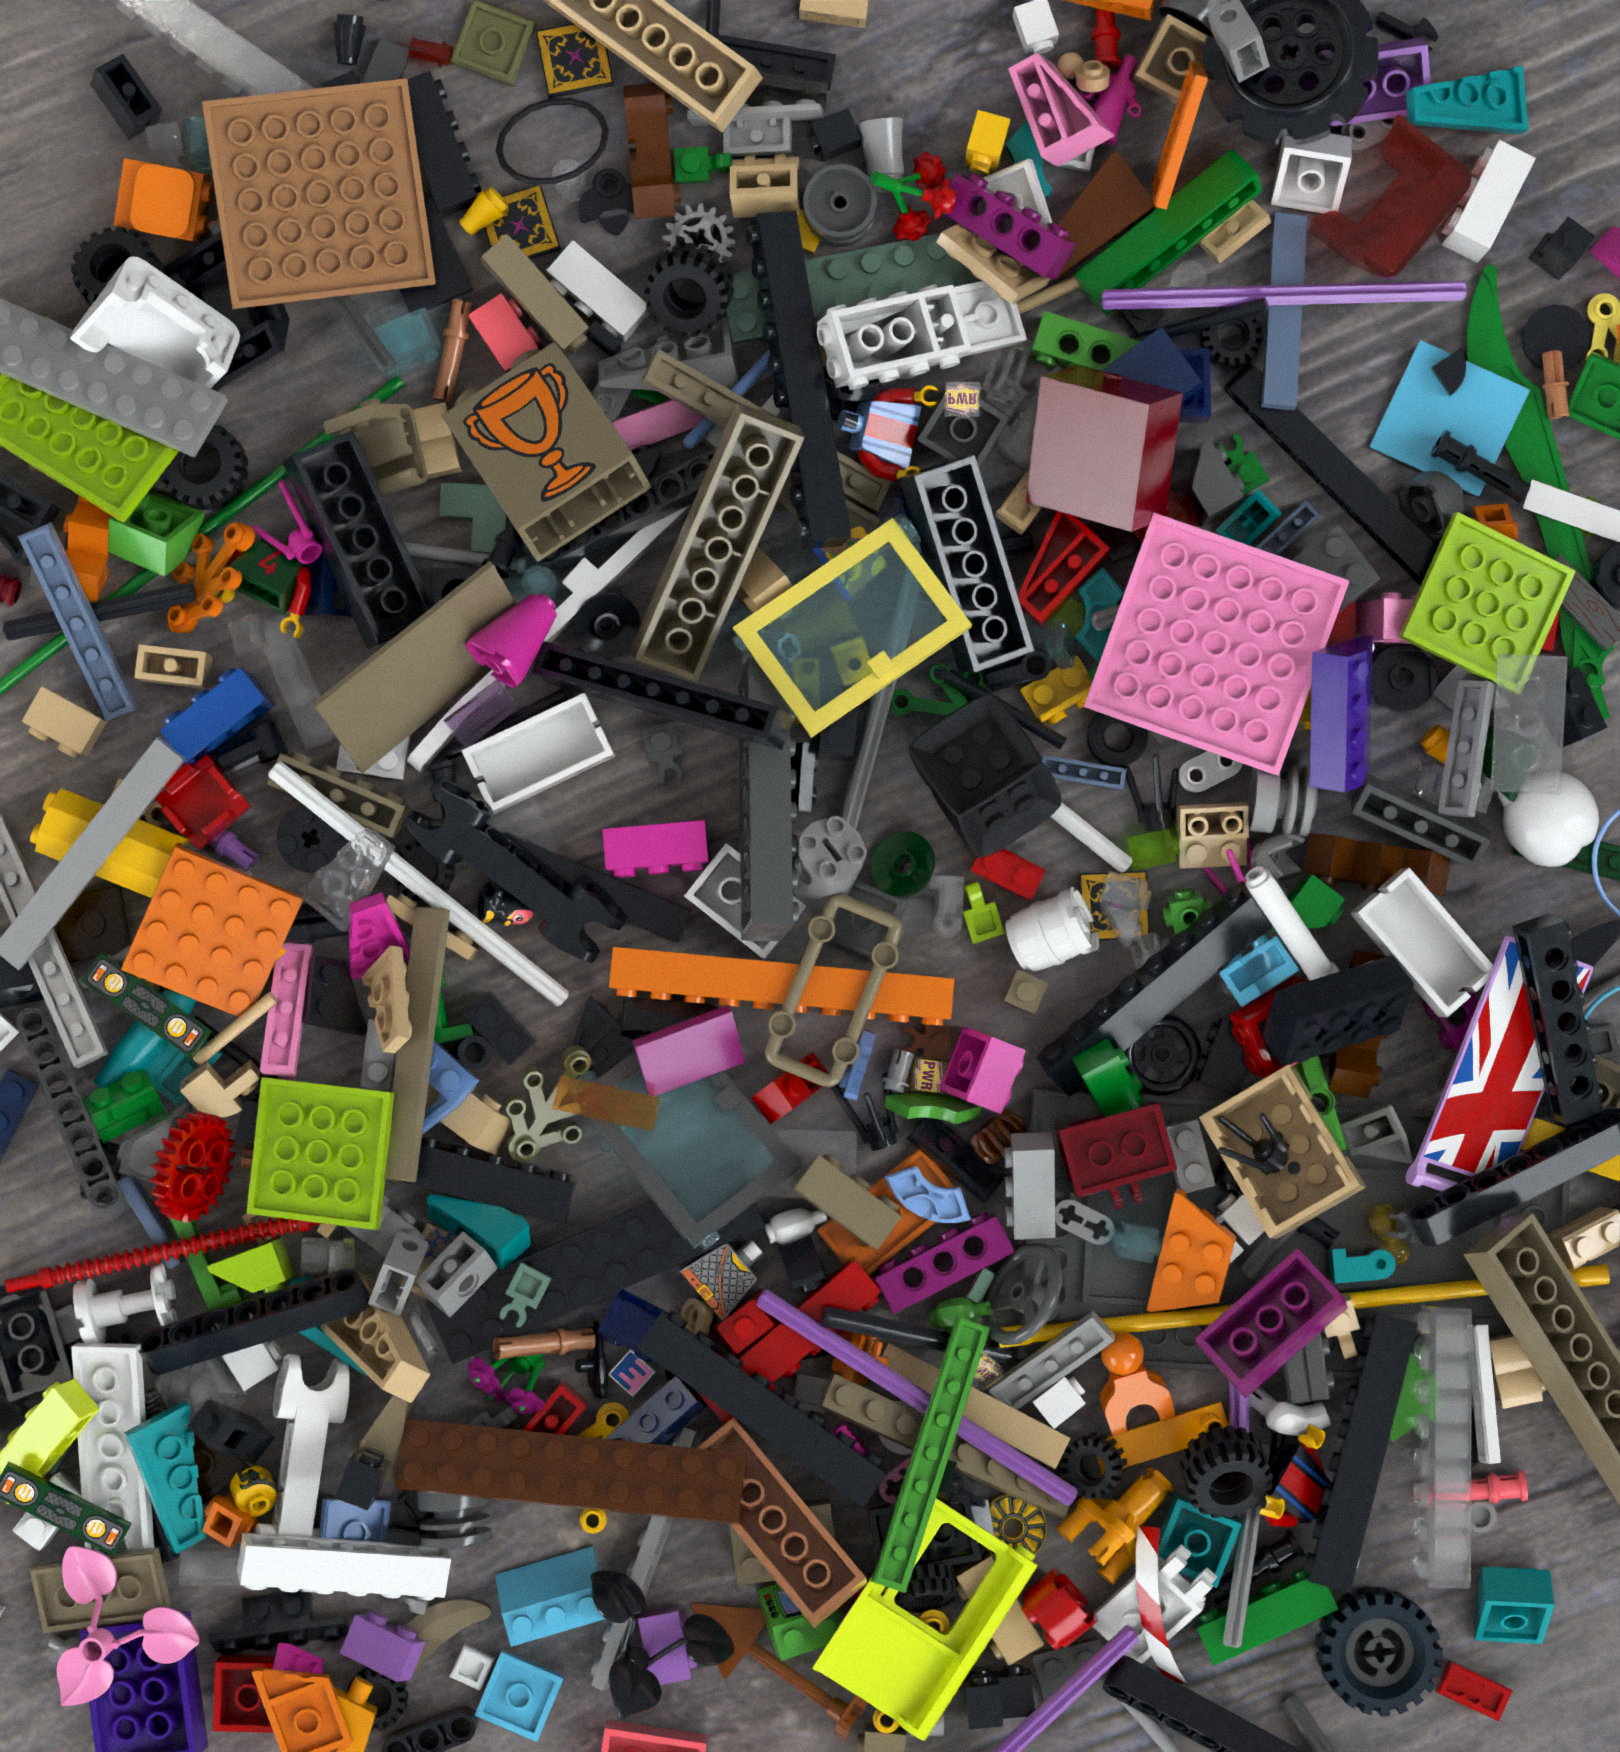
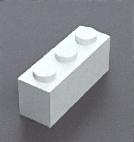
[546,240,650,342]

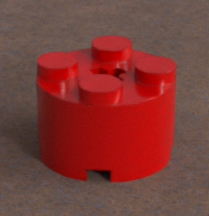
[1021,1567,1098,1650]

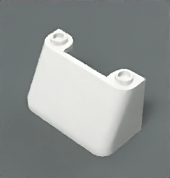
[70,256,240,389]

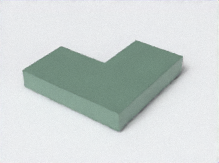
[439,482,507,553]

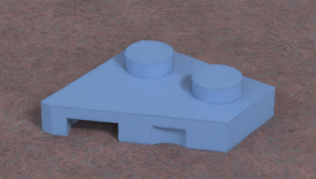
[839,1030,876,1100]

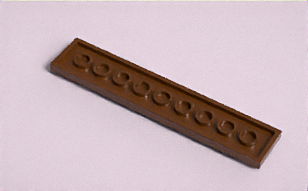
[395,1419,747,1525]

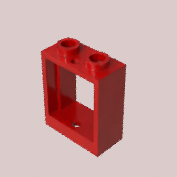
[1229,976,1310,1078]

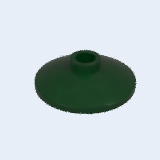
[871,831,936,898]

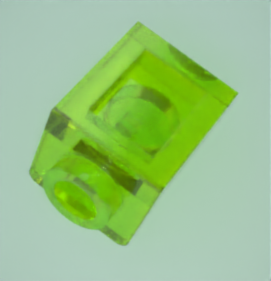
[1126,829,1180,871]

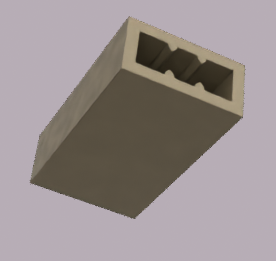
[481,234,589,355]

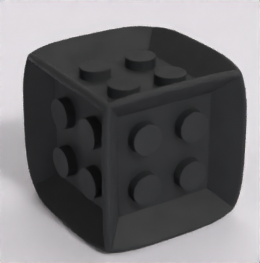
[909,693,1062,858]

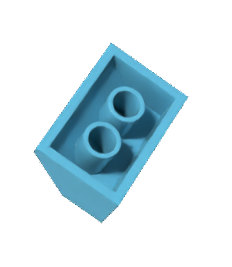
[495,1545,605,1647]

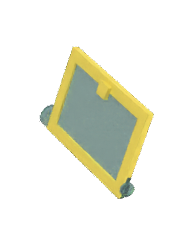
[731,513,972,738]

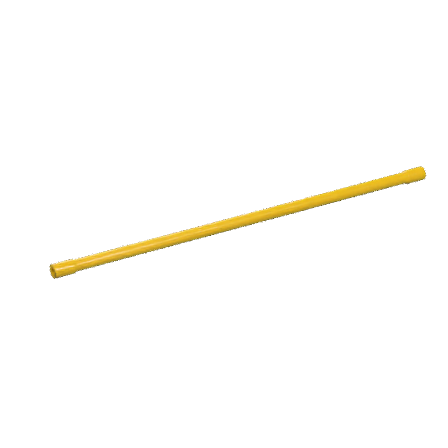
[999,1264,1610,1348]

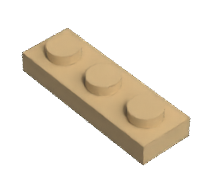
[386,893,479,961]

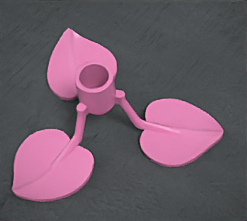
[57,1545,199,1706]

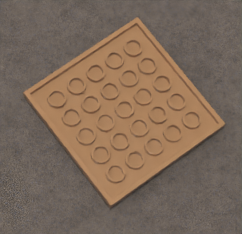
[202,78,436,309]

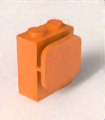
[113,158,214,242]

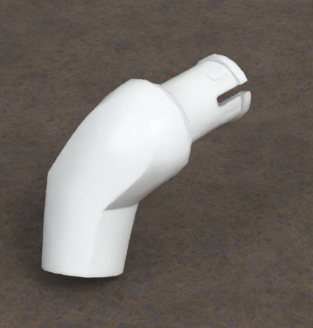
[1249,1387,1331,1436]

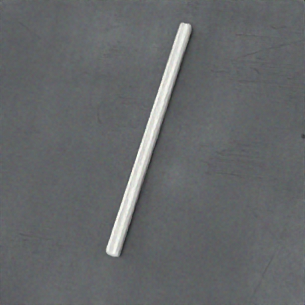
[268,761,569,1006]

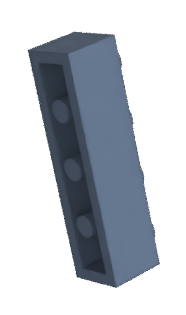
[1255,500,1321,555]
[1041,755,1127,791]

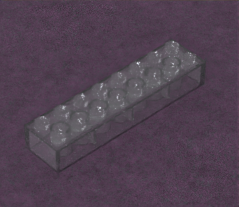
[1414,1303,1472,1588]

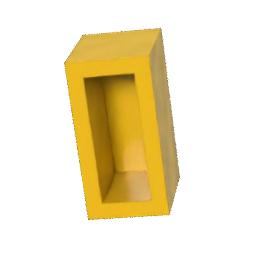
[964,110,1010,175]

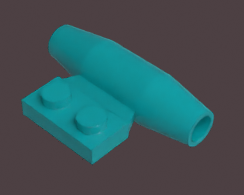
[94,988,223,1107]

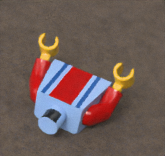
[837,385,939,483]

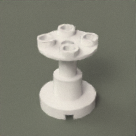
[73,1263,178,1344]

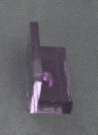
[443,679,519,749]

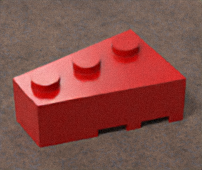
[1018,511,1110,629]

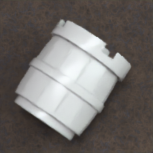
[1005,887,1099,971]

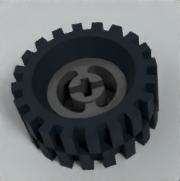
[1315,1587,1443,1717]

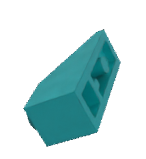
[426,1194,531,1270]

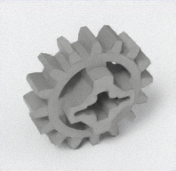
[662,204,736,263]

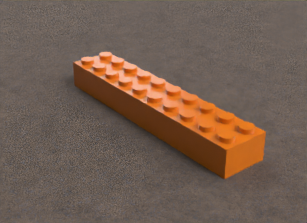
[609,947,955,1026]

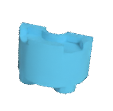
[1219,933,1299,1007]

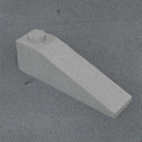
[598,316,739,391]

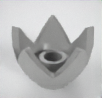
[1251,834,1305,895]

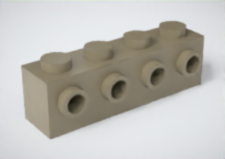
[267,751,410,839]

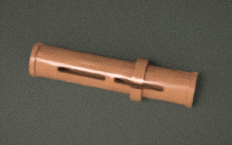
[432,299,473,403]
[492,1327,595,1360]

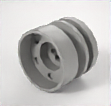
[1247,764,1318,836]

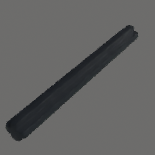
[3,582,197,641]
[821,1306,1014,1366]

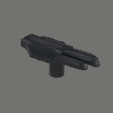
[575,1321,608,1399]

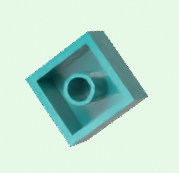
[1158,1492,1242,1588]

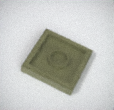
[450,0,536,87]

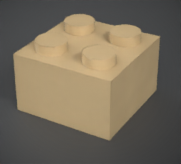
[1131,14,1210,104]

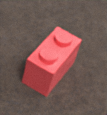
[468,293,542,373]

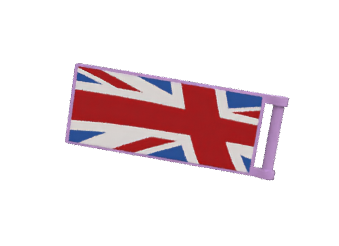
[1406,936,1593,1191]

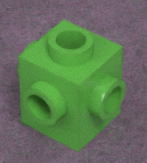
[1162,888,1211,936]

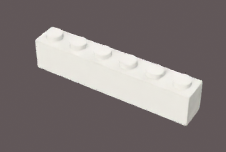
[237,1533,451,1600]

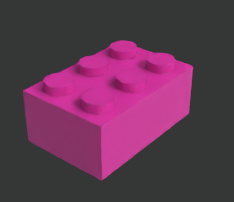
[602,820,710,878]

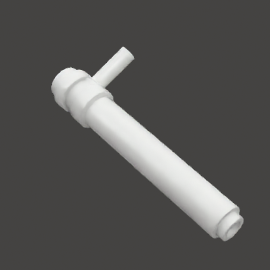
[1245,866,1374,980]

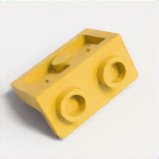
[1019,655,1092,726]

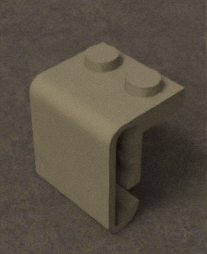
[323,399,428,497]

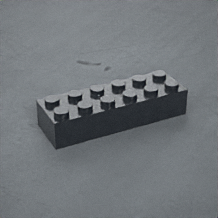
[282,431,432,649]
[899,455,1034,673]

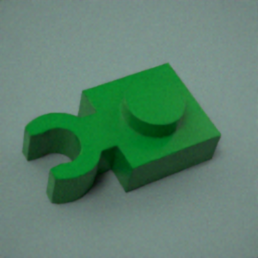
[1219,434,1270,496]

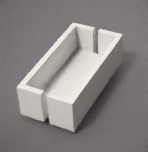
[461,692,616,814]
[1349,868,1493,1017]

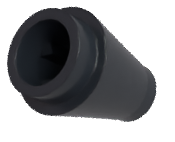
[333,14,367,65]

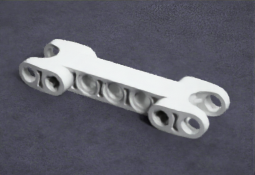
[254,1354,349,1592]

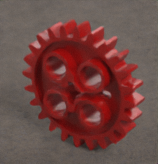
[150,1111,235,1223]

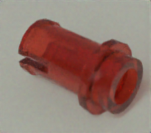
[409,37,453,68]

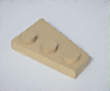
[936,223,1051,304]
[361,946,412,1053]

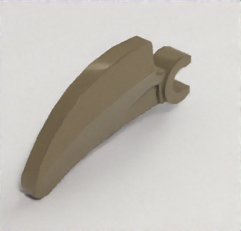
[405,1598,492,1675]

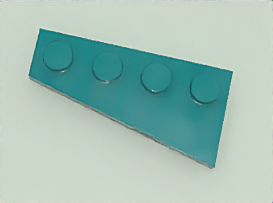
[1406,65,1529,134]

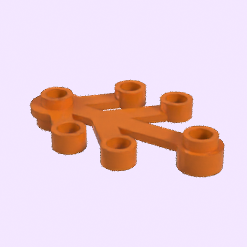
[167,522,255,634]

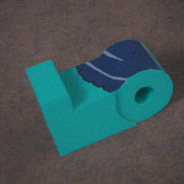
[1327,1246,1396,1284]

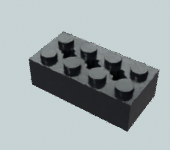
[1262,955,1414,1066]

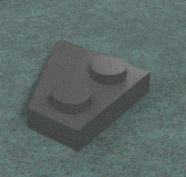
[1031,1637,1107,1702]

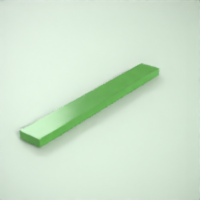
[871,1316,990,1593]

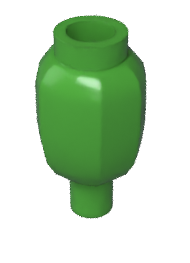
[929,1298,992,1332]

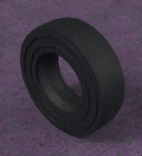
[1087,713,1148,767]

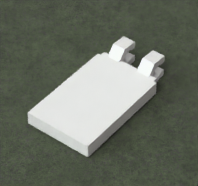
[1092,1544,1217,1663]

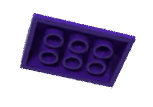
[1310,635,1373,792]
[80,1611,208,1752]

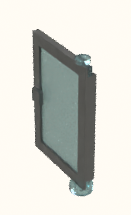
[567,1052,801,1250]

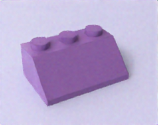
[1322,38,1431,126]

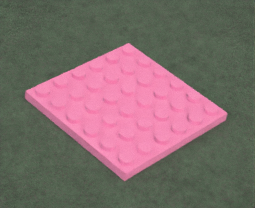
[1084,513,1349,776]

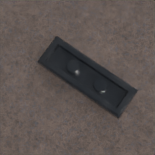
[906,1118,1006,1203]

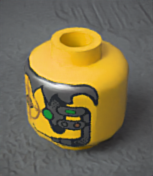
[230,1466,278,1517]

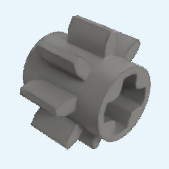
[1131,933,1170,970]

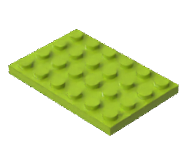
[0,316,179,523]

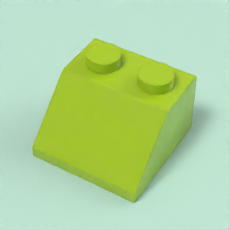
[207,1237,296,1294]

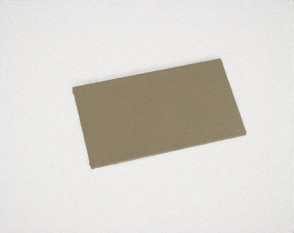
[312,561,516,773]

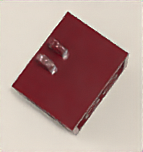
[1053,1100,1178,1210]

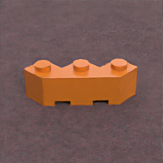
[63,495,112,602]

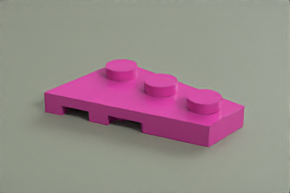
[348,892,411,981]

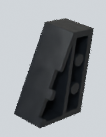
[0,473,61,566]

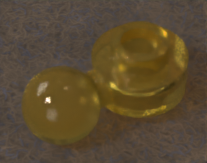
[1369,1204,1410,1265]

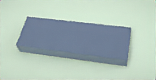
[117,1174,186,1269]

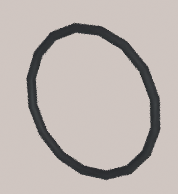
[496,98,609,185]

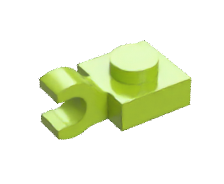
[962,882,1005,944]

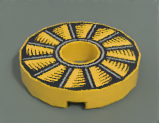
[987,1494,1047,1556]

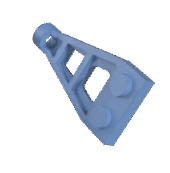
[422,1040,480,1134]

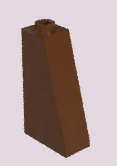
[1054,150,1155,282]

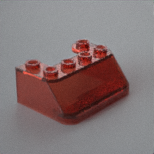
[1309,114,1471,280]

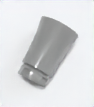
[857,117,904,192]

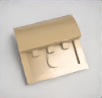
[1176,802,1249,869]

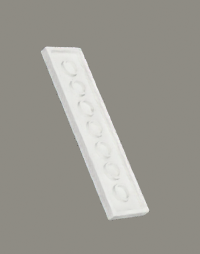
[71,1343,154,1555]

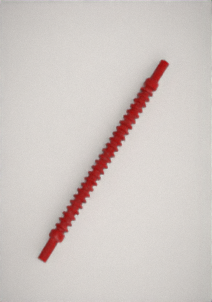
[5,1218,324,1293]

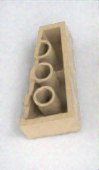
[319,1271,431,1403]

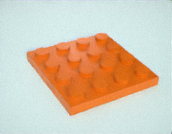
[121,844,303,1017]

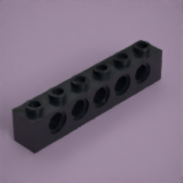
[1512,914,1603,1125]

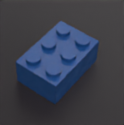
[159,667,276,765]

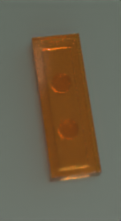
[552,1075,660,1131]

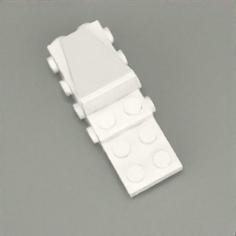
[817,281,1027,390]

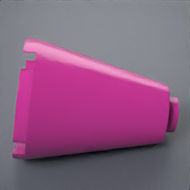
[466,593,557,688]

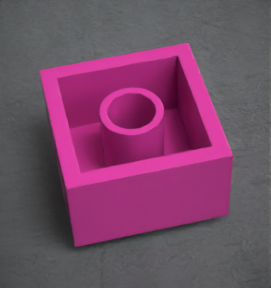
[939,1026,1026,1114]

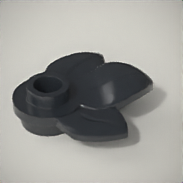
[578,168,634,236]

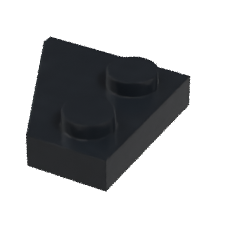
[302,955,367,1036]

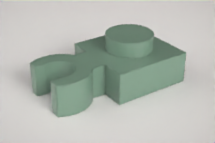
[500,1262,552,1328]

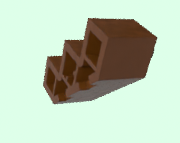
[1303,833,1451,896]
[1328,950,1388,1099]

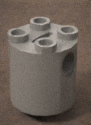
[792,816,867,907]

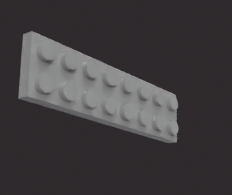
[0,298,228,458]

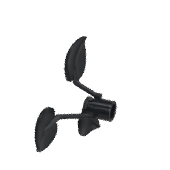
[590,1571,735,1720]

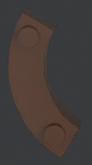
[623,83,681,219]

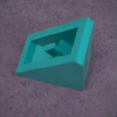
[1215,489,1282,545]

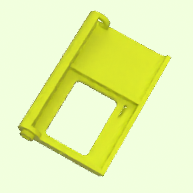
[812,1498,1038,1741]

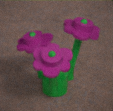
[467,1354,546,1414]

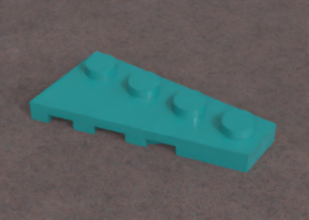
[124,1400,206,1554]

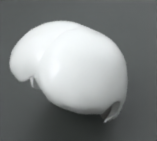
[1498,771,1599,867]

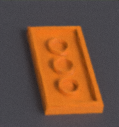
[1150,61,1208,210]
[816,1149,954,1275]

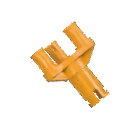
[1056,1466,1175,1586]

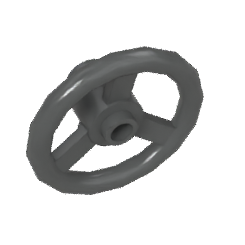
[983,1243,1063,1346]

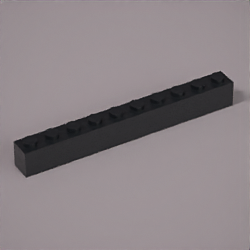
[746,211,851,549]
[235,1094,577,1224]

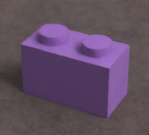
[638,1605,697,1685]
[340,1610,426,1682]

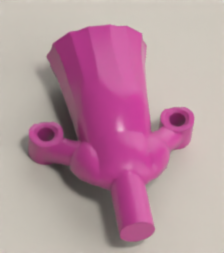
[1080,54,1142,145]

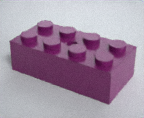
[1194,1248,1348,1398]

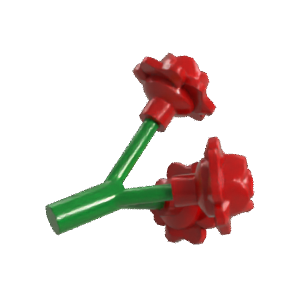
[870,151,957,241]

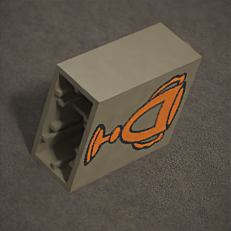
[441,342,652,562]

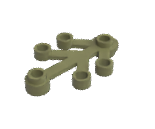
[503,1045,591,1162]

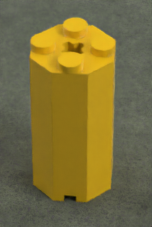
[30,788,191,898]

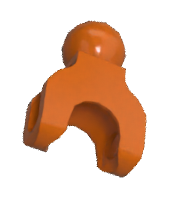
[1099,1332,1175,1437]

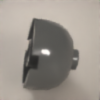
[1398,471,1464,541]

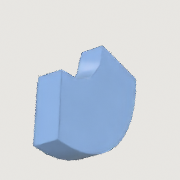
[885,1165,971,1223]

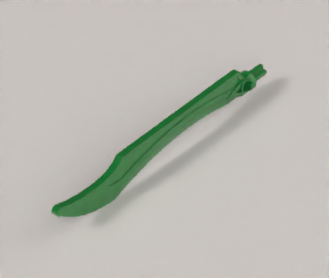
[1466,264,1614,720]

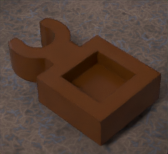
[900,1024,959,1060]

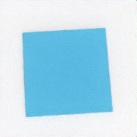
[1369,340,1530,497]

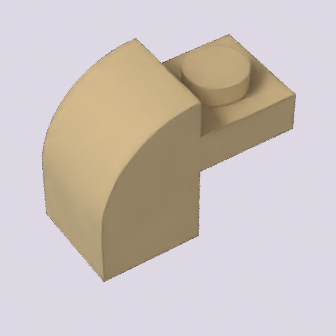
[180,1059,260,1117]

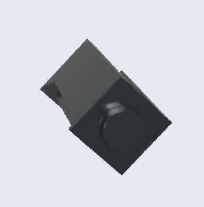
[1528,216,1596,281]

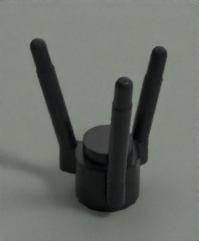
[1123,754,1179,831]
[831,1072,899,1151]
[1217,1113,1289,1175]

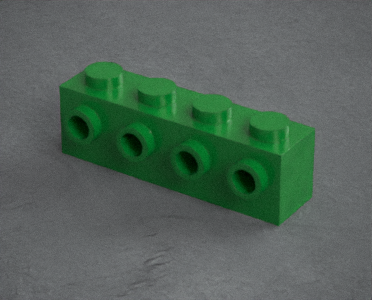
[1193,1566,1339,1666]

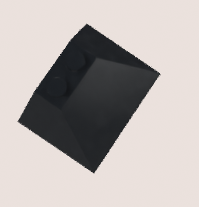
[163,231,290,391]

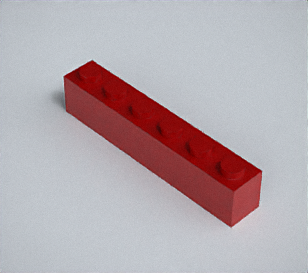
[698,1256,881,1425]

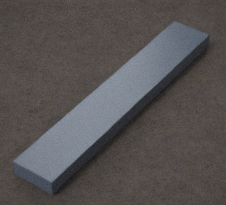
[1261,212,1308,411]
[18,522,139,721]

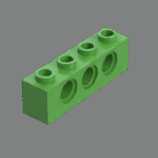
[1030,311,1141,371]

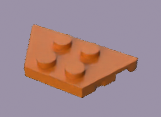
[1146,1188,1237,1312]
[251,1667,353,1752]

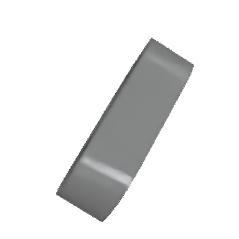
[1055,1198,1115,1245]

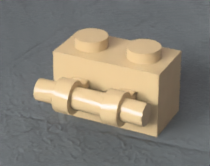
[730,154,800,218]

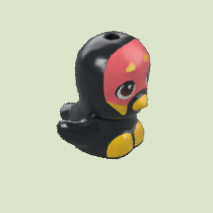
[477,882,534,926]

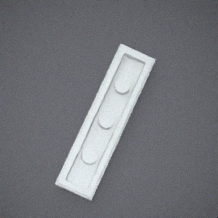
[1466,1324,1501,1464]

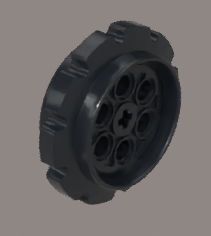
[1203,0,1379,145]

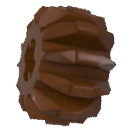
[969,1109,1028,1164]

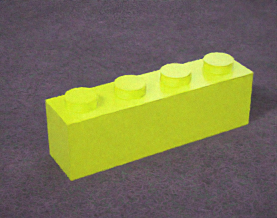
[0,1378,100,1504]

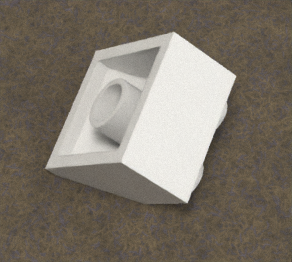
[1271,134,1352,216]

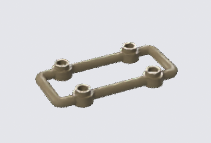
[765,893,903,1087]

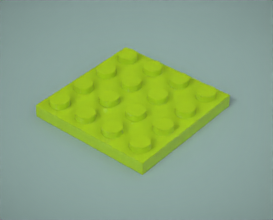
[1398,512,1576,695]
[246,1077,395,1230]

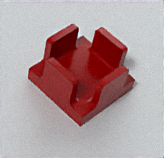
[155,754,252,851]

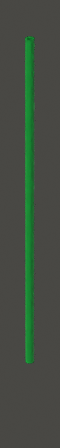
[0,375,405,696]

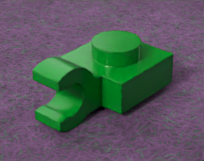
[674,147,732,184]

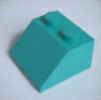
[1474,1566,1555,1644]

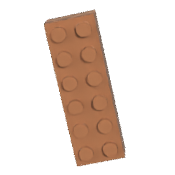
[697,1417,867,1628]

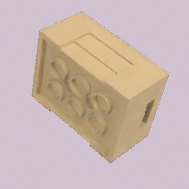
[1199,1065,1366,1239]

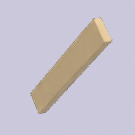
[883,1343,1071,1470]

